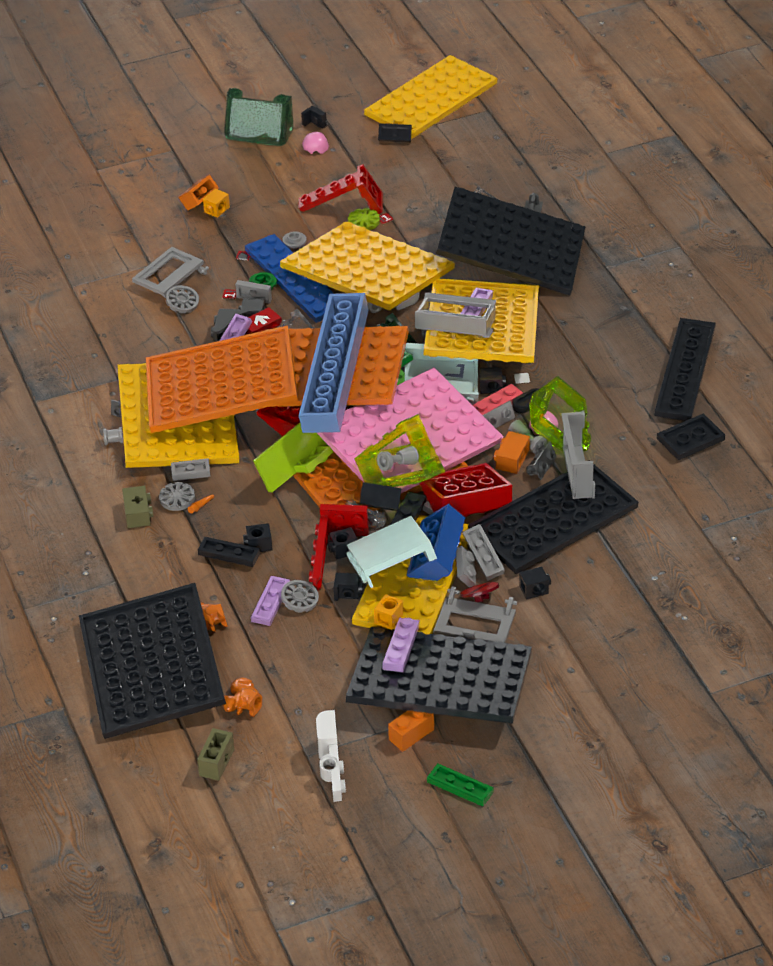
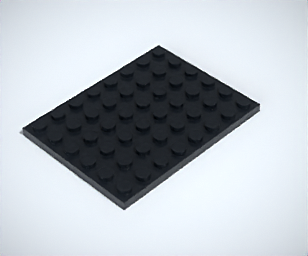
[436,186,585,295]
[79,583,226,739]
[346,627,532,724]

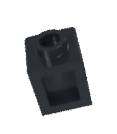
[301,105,327,129]

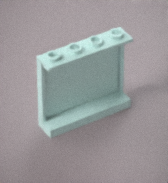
[404,343,479,405]
[346,516,437,588]

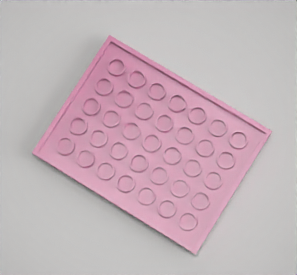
[317,368,504,493]

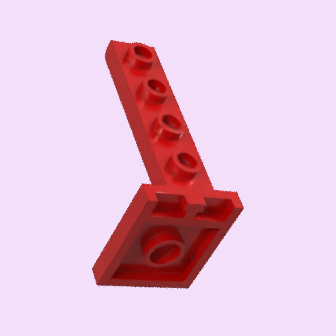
[298,164,383,214]
[309,504,369,591]

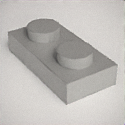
[235,280,272,304]
[171,458,211,481]
[456,546,476,587]

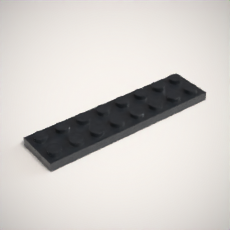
[654,318,716,421]

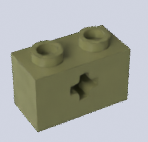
[122,486,153,529]
[197,728,235,781]

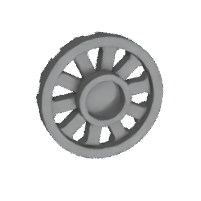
[166,285,199,314]
[159,482,195,511]
[281,580,319,613]

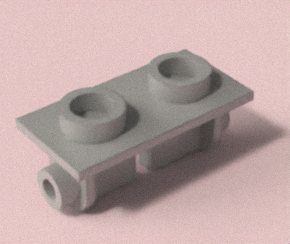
[483,401,515,428]

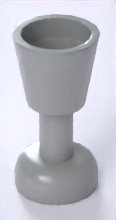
[508,420,547,454]
[377,446,419,471]

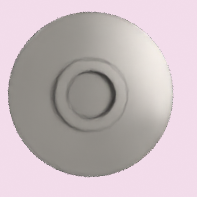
[283,231,307,248]

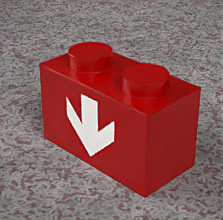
[245,307,282,335]

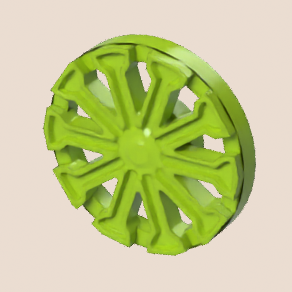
[348,208,380,230]

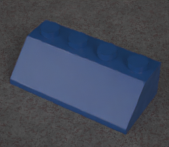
[406,504,465,581]

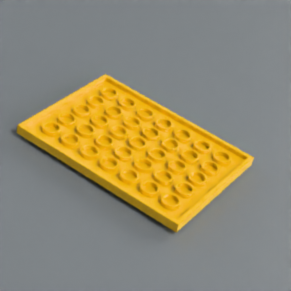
[280,222,455,311]
[424,279,539,364]
[117,363,239,468]

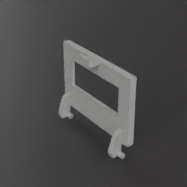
[132,247,209,298]
[434,586,517,643]

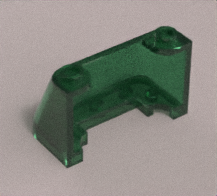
[224,88,294,146]

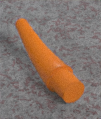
[188,494,214,514]

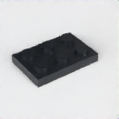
[657,413,725,460]

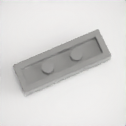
[462,524,505,581]

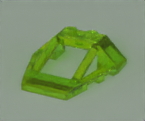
[529,376,591,451]
[354,414,445,487]

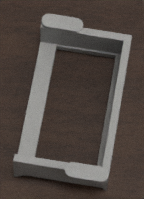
[415,292,496,338]
[561,410,595,499]

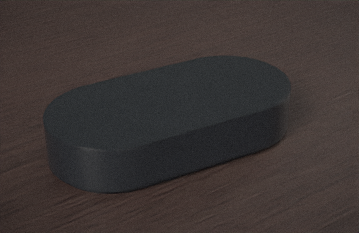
[513,388,545,413]

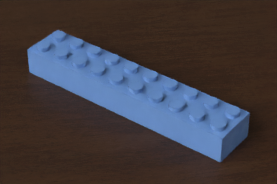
[299,293,369,433]

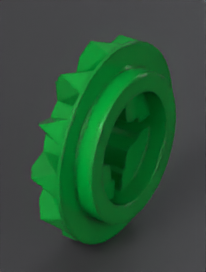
[249,272,277,291]

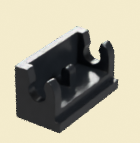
[359,482,402,511]

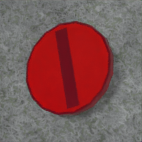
[460,582,500,602]

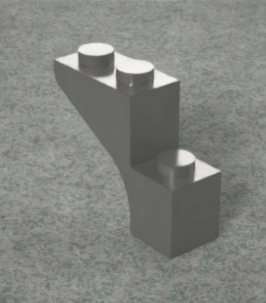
[211,298,265,342]

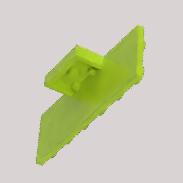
[253,423,333,492]

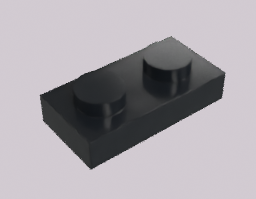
[378,123,412,142]

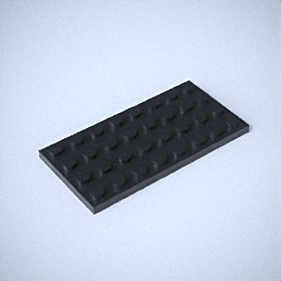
[468,460,639,574]

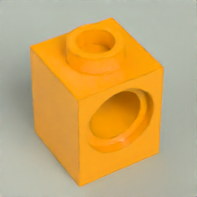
[203,189,230,218]
[374,594,403,630]

